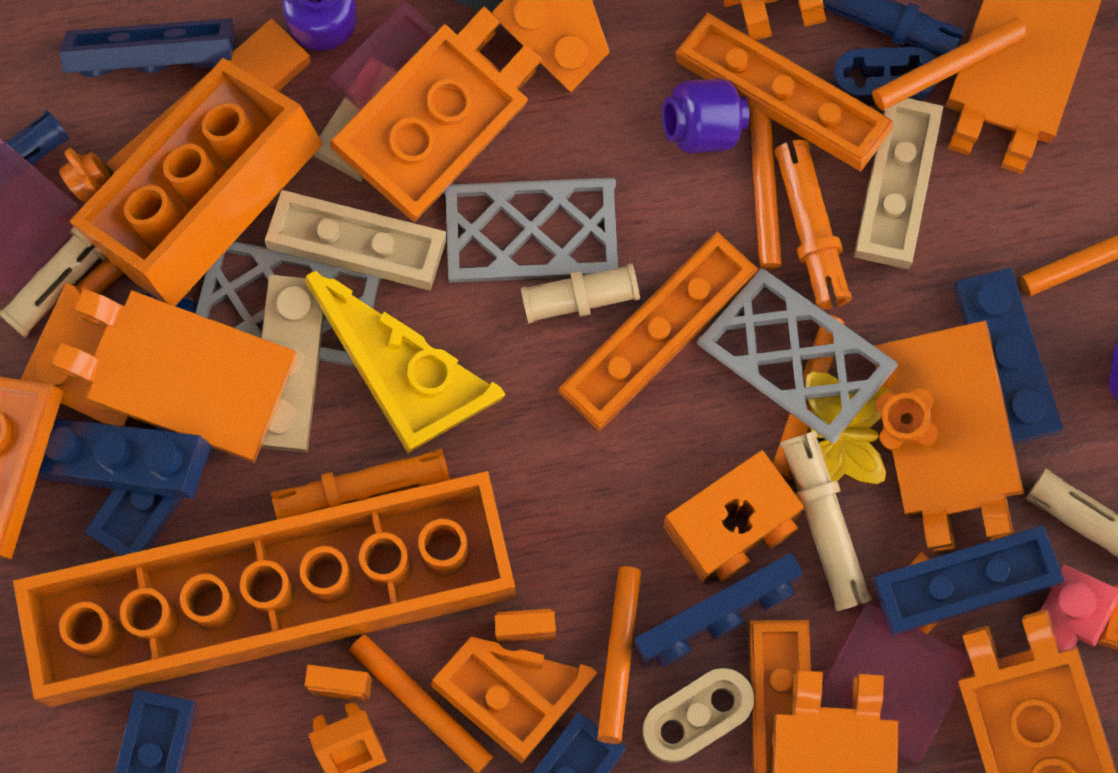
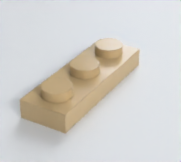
[853,98,944,270]
[265,190,446,291]
[261,275,325,453]

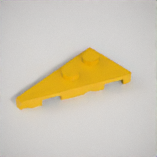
[305,270,505,453]

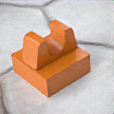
[308,702,387,773]

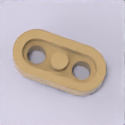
[642,668,754,763]

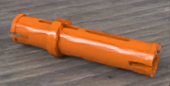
[774,140,852,310]
[271,448,450,520]

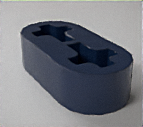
[831,47,937,106]

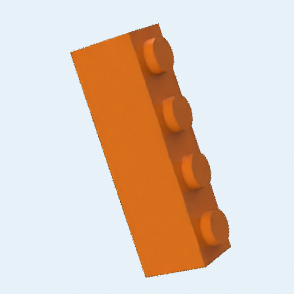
[69,58,323,306]

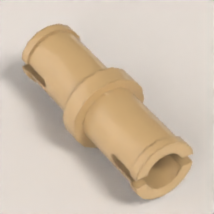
[521,263,640,324]

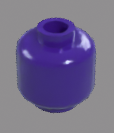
[282,0,357,51]
[662,78,749,154]

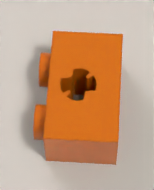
[663,450,804,583]

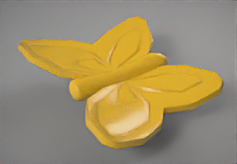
[804,371,892,484]

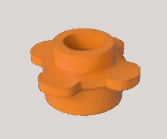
[59,148,112,203]
[875,388,938,450]

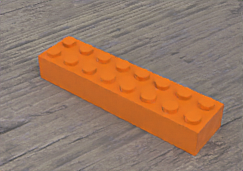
[13,471,516,707]

